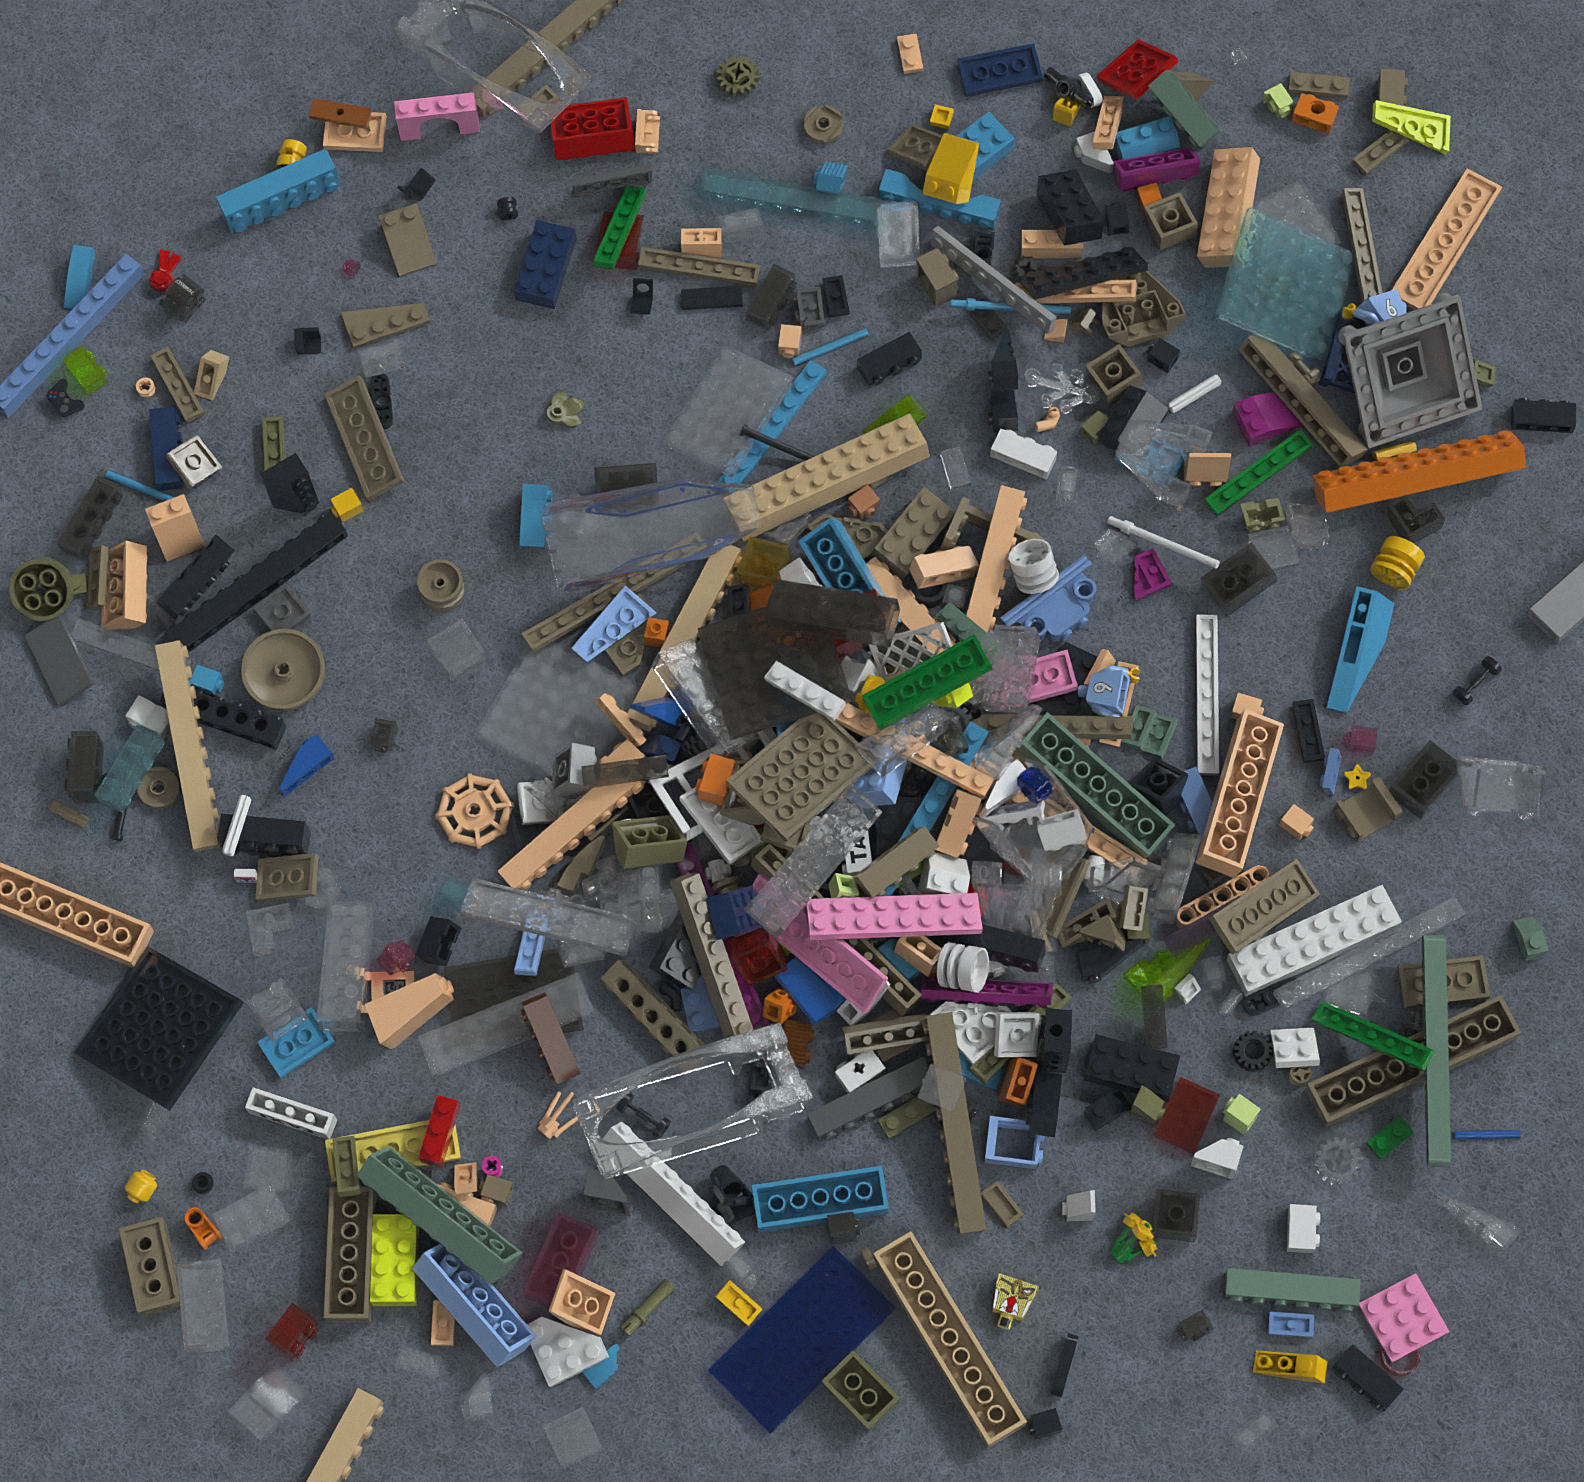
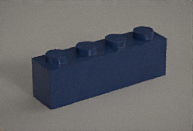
[149,406,183,491]

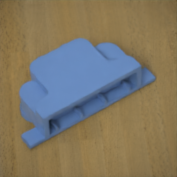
[1000,555,1096,642]

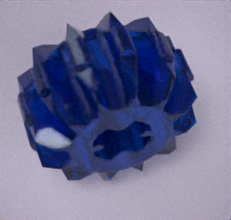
[1017,766,1053,804]

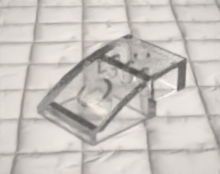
[228,1364,309,1443]

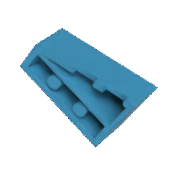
[519,484,553,548]

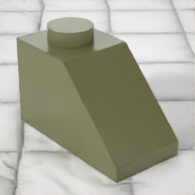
[1130,1086,1166,1125]

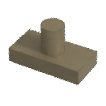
[1118,885,1148,931]

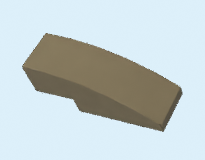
[557,836,606,897]

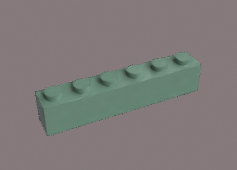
[1224,1268,1361,1312]

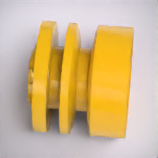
[1370,536,1425,590]

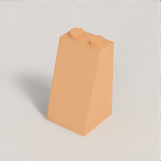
[365,973,454,1049]

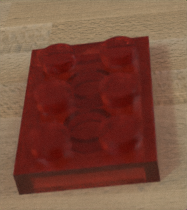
[1154,1077,1220,1154]

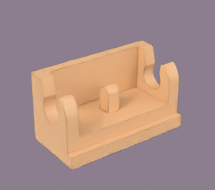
[635,109,660,154]
[681,228,722,258]

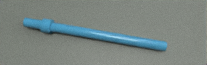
[950,298,1071,314]

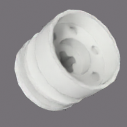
[1008,539,1059,594]
[937,942,989,993]

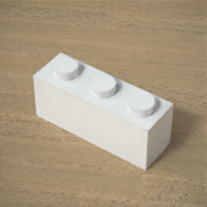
[990,429,1057,480]

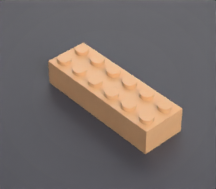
[1197,147,1260,268]

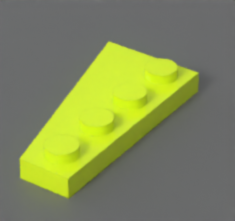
[1372,100,1451,155]

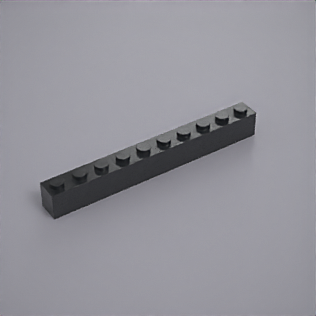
[164,512,348,653]

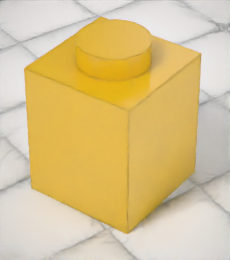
[330,488,364,523]

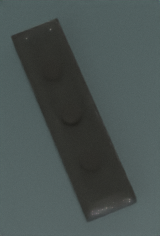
[581,755,669,789]

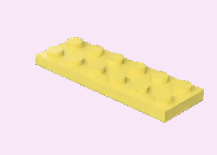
[325,1120,461,1184]

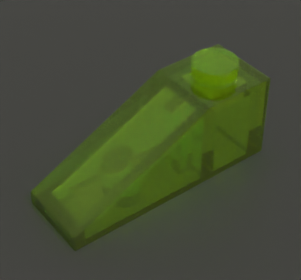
[861,394,928,434]

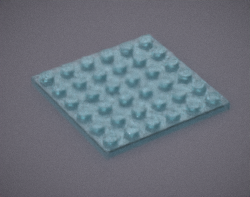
[1215,207,1354,363]

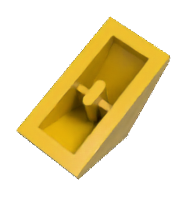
[1053,97,1081,127]

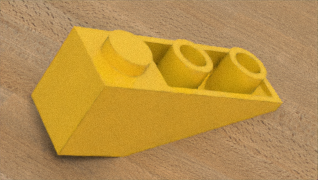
[1253,1350,1328,1383]

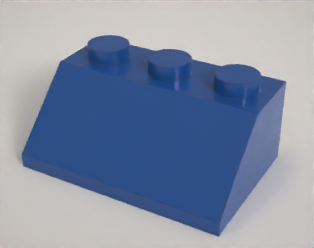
[774,957,847,1024]

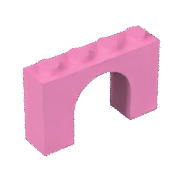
[394,92,480,141]

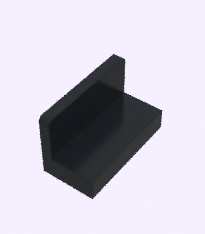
[509,813,537,852]

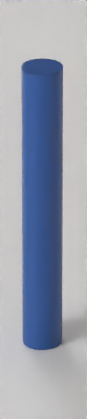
[1454,1130,1521,1140]

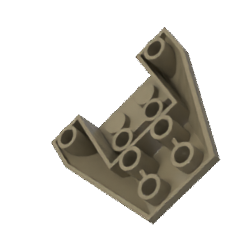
[1102,271,1186,347]

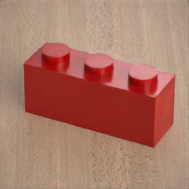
[419,1095,461,1168]

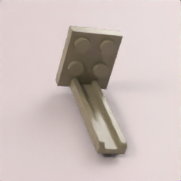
[939,497,1044,551]

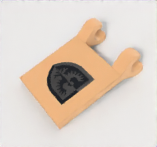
[356,971,414,1015]

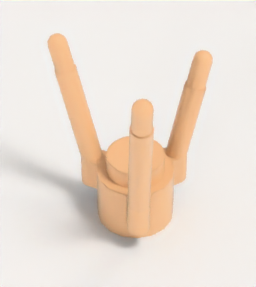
[537,1091,581,1139]

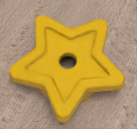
[1344,764,1371,790]

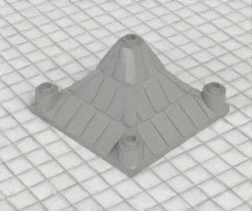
[1338,293,1482,449]

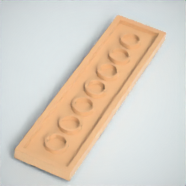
[1391,168,1502,310]

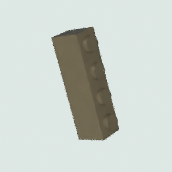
[853,826,939,898]
[841,1013,929,1054]

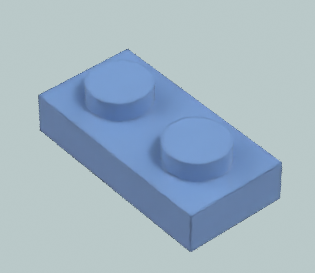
[1320,748,1342,796]
[1268,1312,1314,1338]

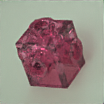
[377,940,416,975]

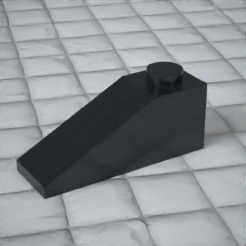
[1077,939,1141,984]

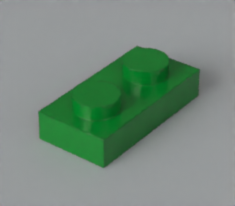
[1366,1116,1414,1160]

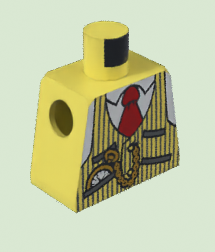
[992,1273,1039,1330]

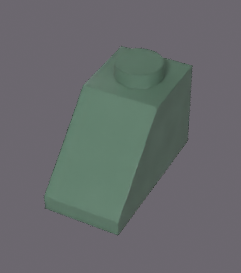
[1512,916,1549,961]

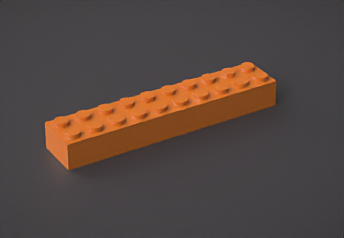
[1312,430,1526,513]

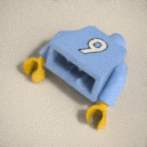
[1342,289,1406,325]
[1078,665,1140,717]

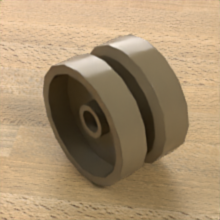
[417,559,465,612]

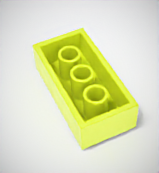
[370,1214,419,1306]

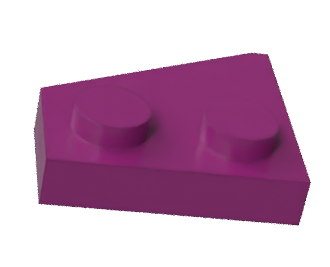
[1134,548,1172,602]

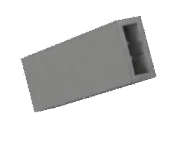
[1527,561,1584,644]

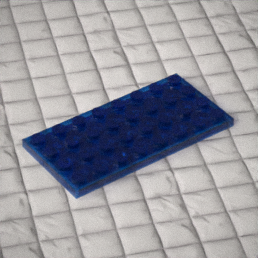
[708,1246,896,1435]

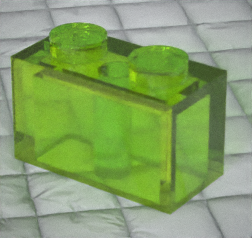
[62,346,108,396]

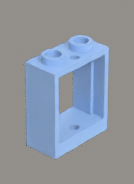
[985,1116,1045,1169]

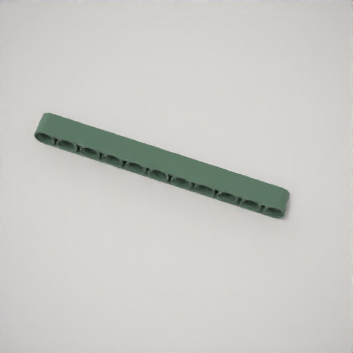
[1421,935,1451,1167]

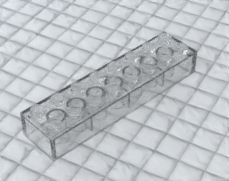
[743,785,882,938]

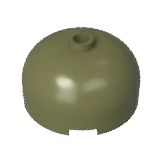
[9,557,74,621]

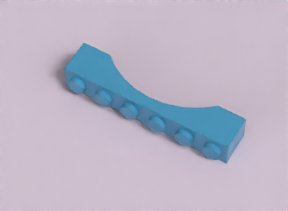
[879,169,1001,229]

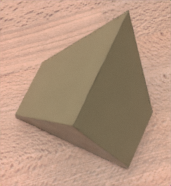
[1173,72,1214,101]
[1079,915,1125,951]

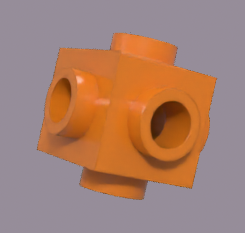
[763,988,797,1024]

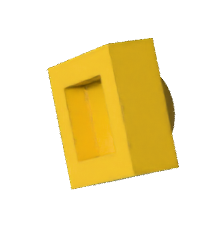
[930,104,954,130]

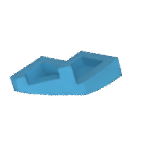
[583,1344,619,1389]

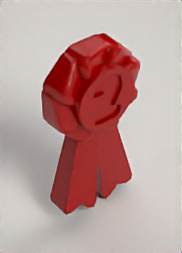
[149,249,181,292]

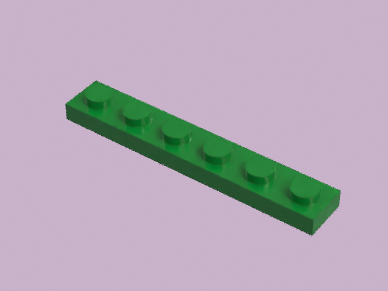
[593,186,646,270]
[1204,430,1313,517]
[1312,1001,1434,1071]

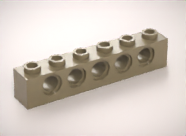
[601,960,711,1070]

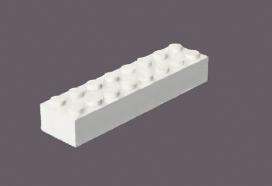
[1227,885,1402,997]

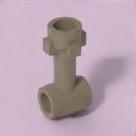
[1288,352,1322,386]

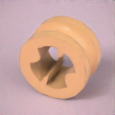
[136,377,155,398]

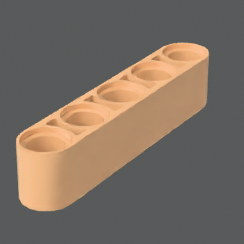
[1175,865,1269,930]

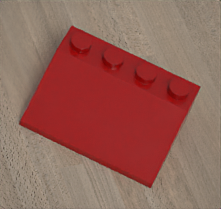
[549,97,635,160]

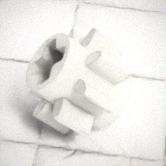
[705,859,732,884]

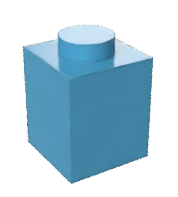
[190,665,224,696]

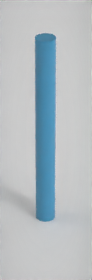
[792,328,869,366]
[105,470,175,501]

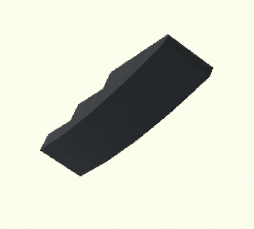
[746,1025,779,1117]

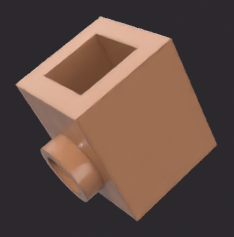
[847,484,880,520]

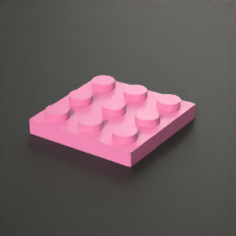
[1359,1273,1450,1363]

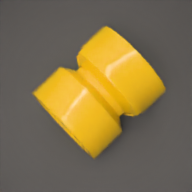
[276,139,307,170]

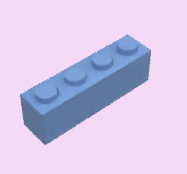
[1178,767,1212,851]

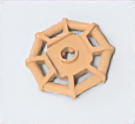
[435,773,514,849]

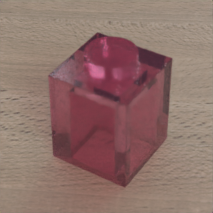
[1345,725,1378,754]

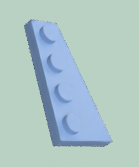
[571,586,656,662]

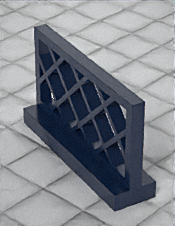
[1319,306,1366,393]

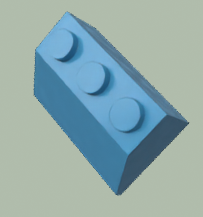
[1114,116,1180,160]

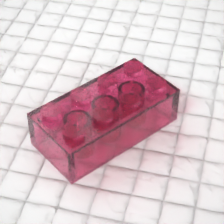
[522,1212,600,1308]

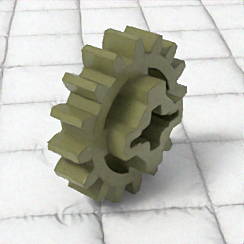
[717,55,759,97]

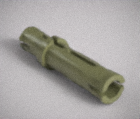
[620,1279,675,1337]

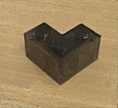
[1385,495,1445,543]

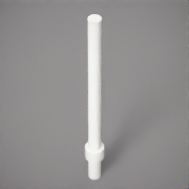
[1107,516,1220,569]

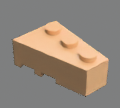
[935,789,983,858]

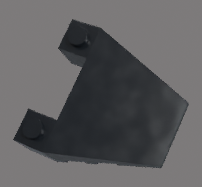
[988,329,1018,433]

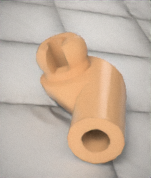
[1034,407,1060,432]

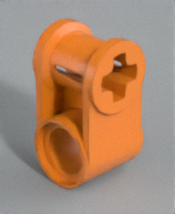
[185,1208,223,1251]

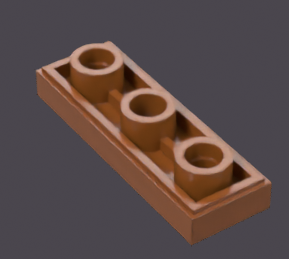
[309,98,372,129]

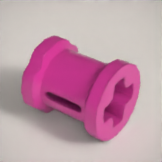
[482,1156,503,1177]

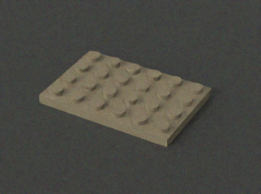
[726,708,877,842]

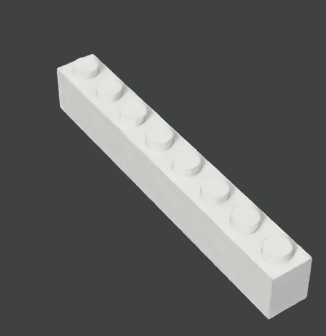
[598,1122,745,1266]

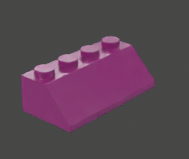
[1113,146,1200,191]

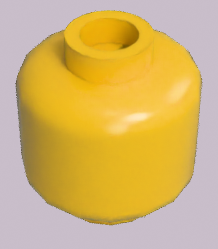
[124,1169,157,1203]

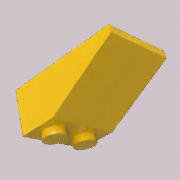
[923,133,979,204]

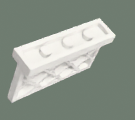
[868,622,953,683]

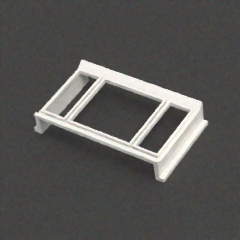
[645,714,777,841]

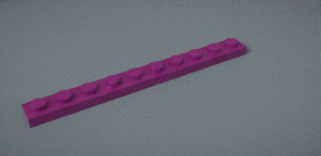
[676,844,771,1043]

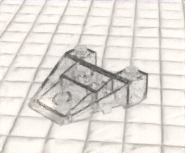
[1115,419,1213,511]
[974,704,1043,781]
[971,861,1062,939]

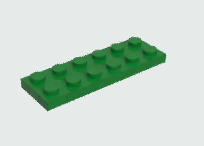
[862,634,993,731]

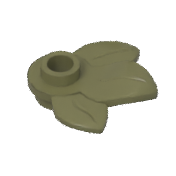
[546,392,584,427]

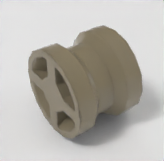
[1289,1066,1312,1087]

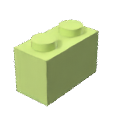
[1223,1094,1261,1135]

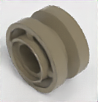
[712,876,744,894]

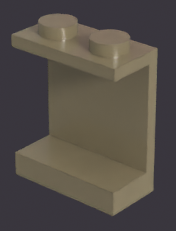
[1334,777,1403,842]

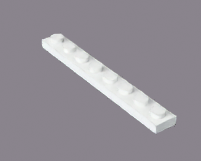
[1196,615,1219,776]

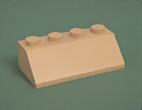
[101,541,148,630]

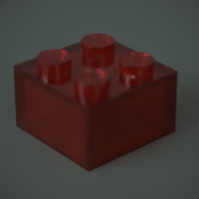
[729,925,788,986]
[265,1303,319,1361]

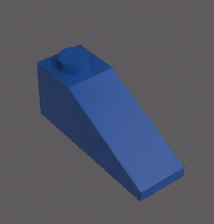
[630,696,692,729]
[279,735,335,797]

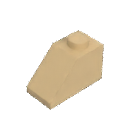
[194,350,229,400]

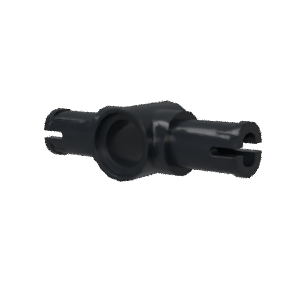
[1044,67,1094,109]

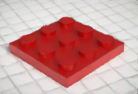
[1096,39,1178,99]

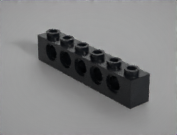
[158,688,286,750]

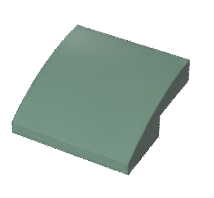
[1121,705,1178,759]

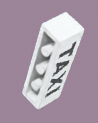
[836,804,872,885]
[245,1088,337,1139]

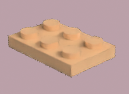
[323,112,387,152]

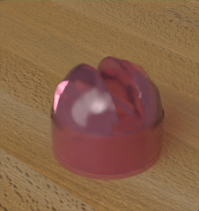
[343,259,360,277]

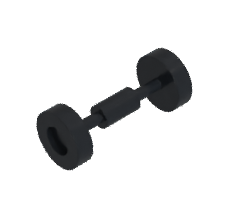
[1453,656,1502,705]
[616,1091,671,1139]

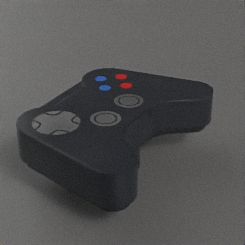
[46,378,85,417]

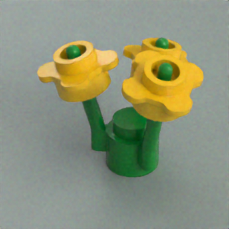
[1110,1212,1158,1263]

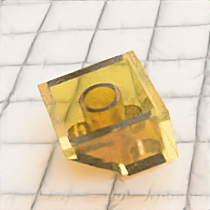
[736,537,792,588]

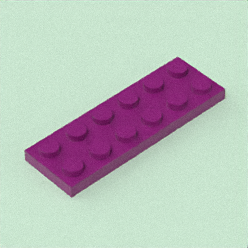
[921,976,1054,1007]

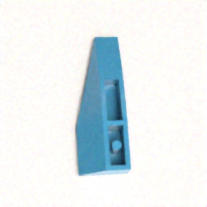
[1326,586,1395,714]

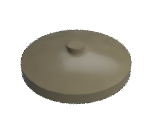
[241,629,326,711]

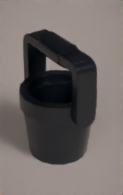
[710,1165,753,1206]

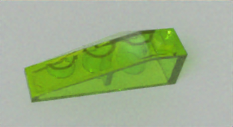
[1123,931,1211,1006]

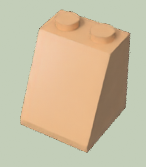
[145,494,205,562]

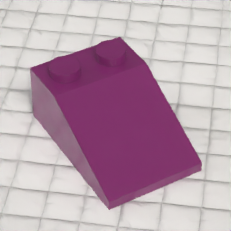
[1232,392,1304,447]

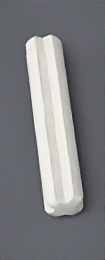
[1167,375,1221,413]
[222,795,251,856]

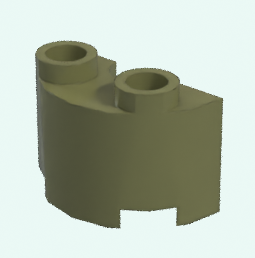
[1240,498,1285,535]

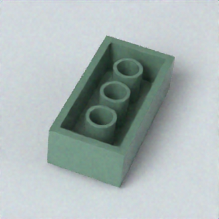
[1149,70,1223,148]

